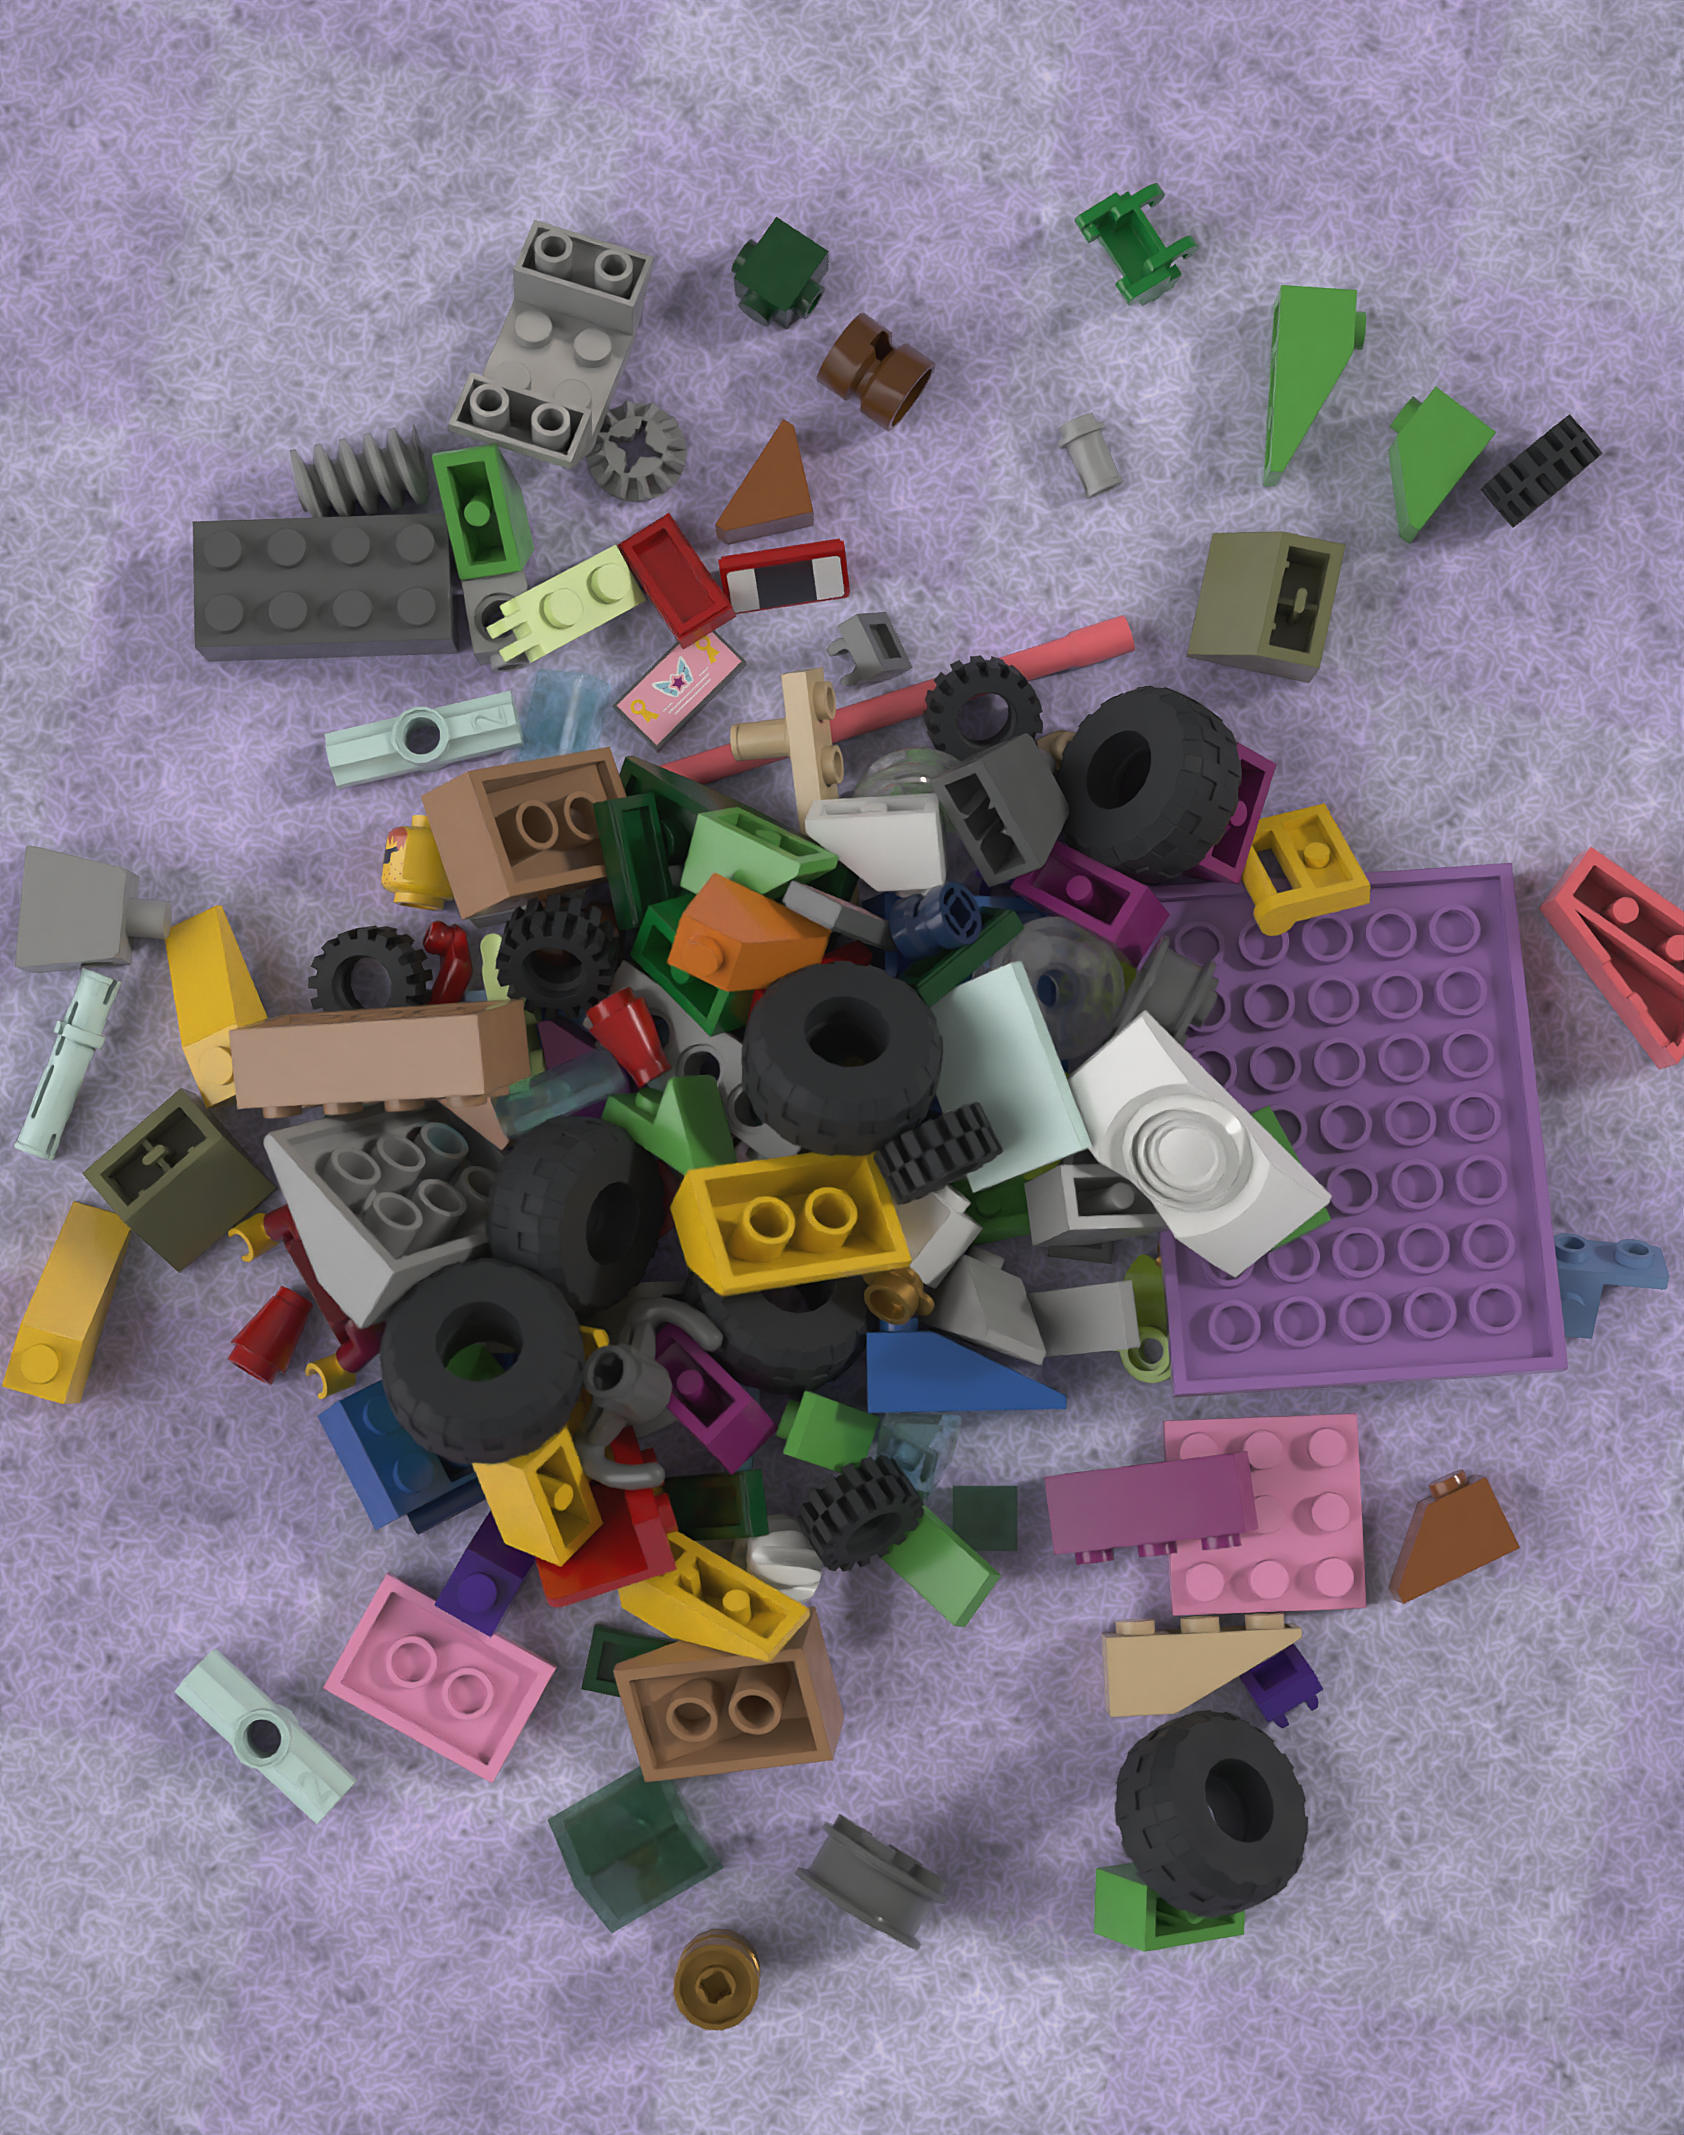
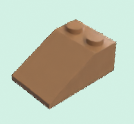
[420,747,627,920]
[613,1606,844,1782]

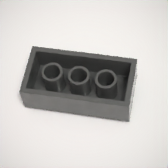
[192,513,459,662]

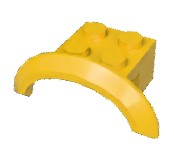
[472,1326,664,1566]

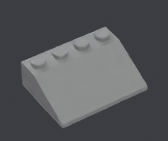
[263,1100,510,1329]

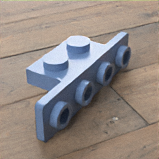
[1554,1233,1670,1339]

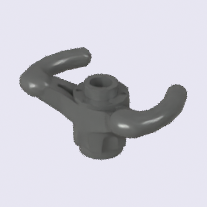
[572,1297,723,1490]

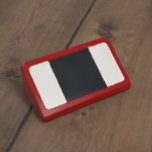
[718,538,850,614]

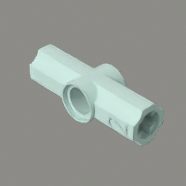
[325,691,524,789]
[174,1648,358,1824]

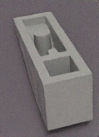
[917,1245,1046,1365]
[1017,1280,1140,1360]

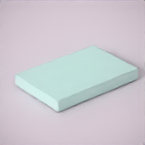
[930,961,1092,1193]

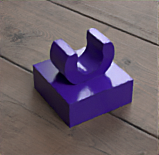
[1238,1643,1324,1728]

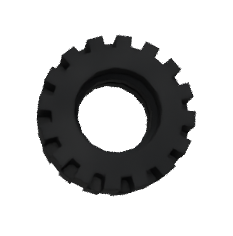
[1481,414,1603,528]
[923,655,1043,766]
[308,925,433,1011]

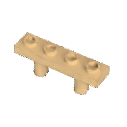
[730,667,859,906]

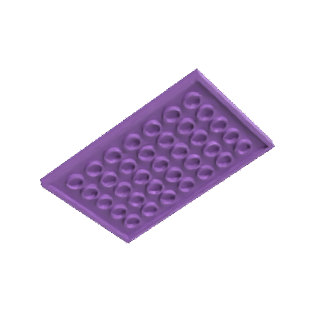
[1135,863,1568,1398]

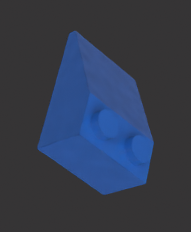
[866,1317,1067,1413]

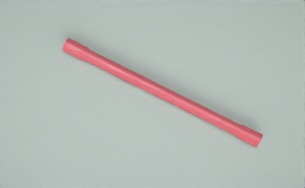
[660,615,1135,785]

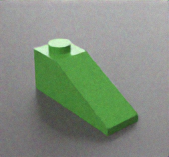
[1263,285,1366,487]

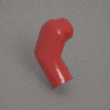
[423,920,473,1005]

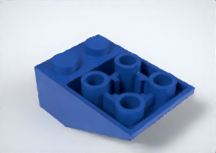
[317,1353,520,1530]

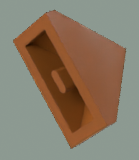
[715,419,814,545]

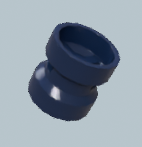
[889,881,981,962]

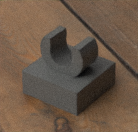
[827,612,913,686]

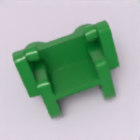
[1075,183,1199,306]

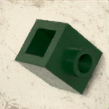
[731,217,829,330]

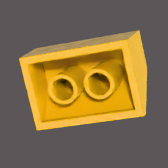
[670,1151,912,1296]

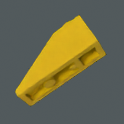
[165,905,268,1108]
[2,1201,132,1404]
[618,1531,810,1663]

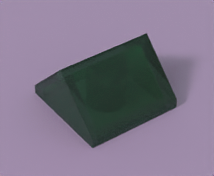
[548,1766,724,1933]

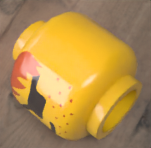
[381,815,455,911]

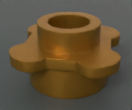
[863,1266,934,1325]

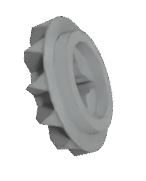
[586,400,687,502]

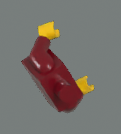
[228,1204,388,1399]

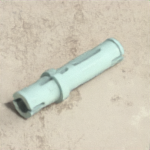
[14,968,122,1161]

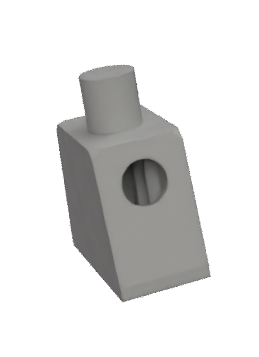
[15,846,172,973]

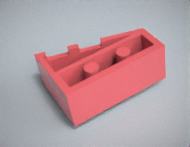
[1539,847,1684,1070]

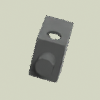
[929,733,1070,887]

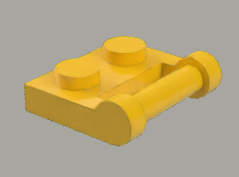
[1241,803,1370,936]

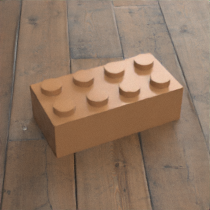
[229,998,531,1118]

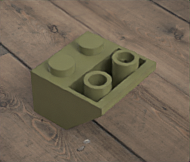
[1186,531,1345,683]
[82,1088,278,1273]

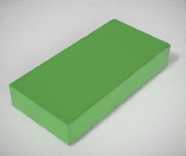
[882,1505,1002,1627]

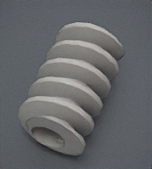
[290,424,429,518]

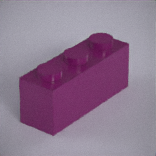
[1044,1451,1258,1565]

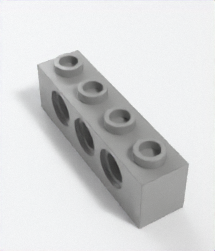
[582,960,814,1161]

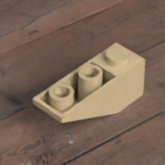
[1101,1612,1302,1717]

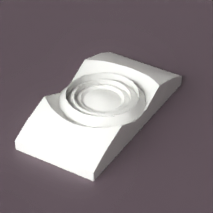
[1066,1010,1331,1277]

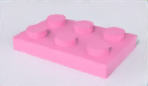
[323,1572,558,1783]

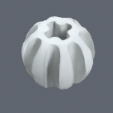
[731,1514,823,1604]

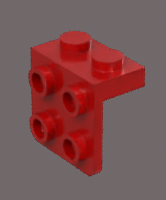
[535,1426,679,1608]

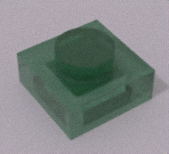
[952,1485,1017,1551]

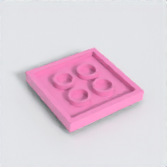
[1162,1413,1367,1616]

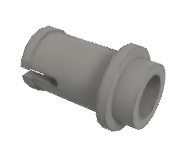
[1058,413,1124,499]

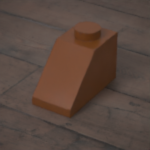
[1388,1469,1520,1604]

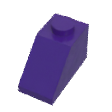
[434,1510,536,1637]

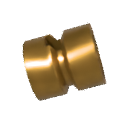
[673,1929,761,2031]

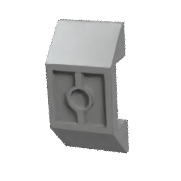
[448,220,654,469]

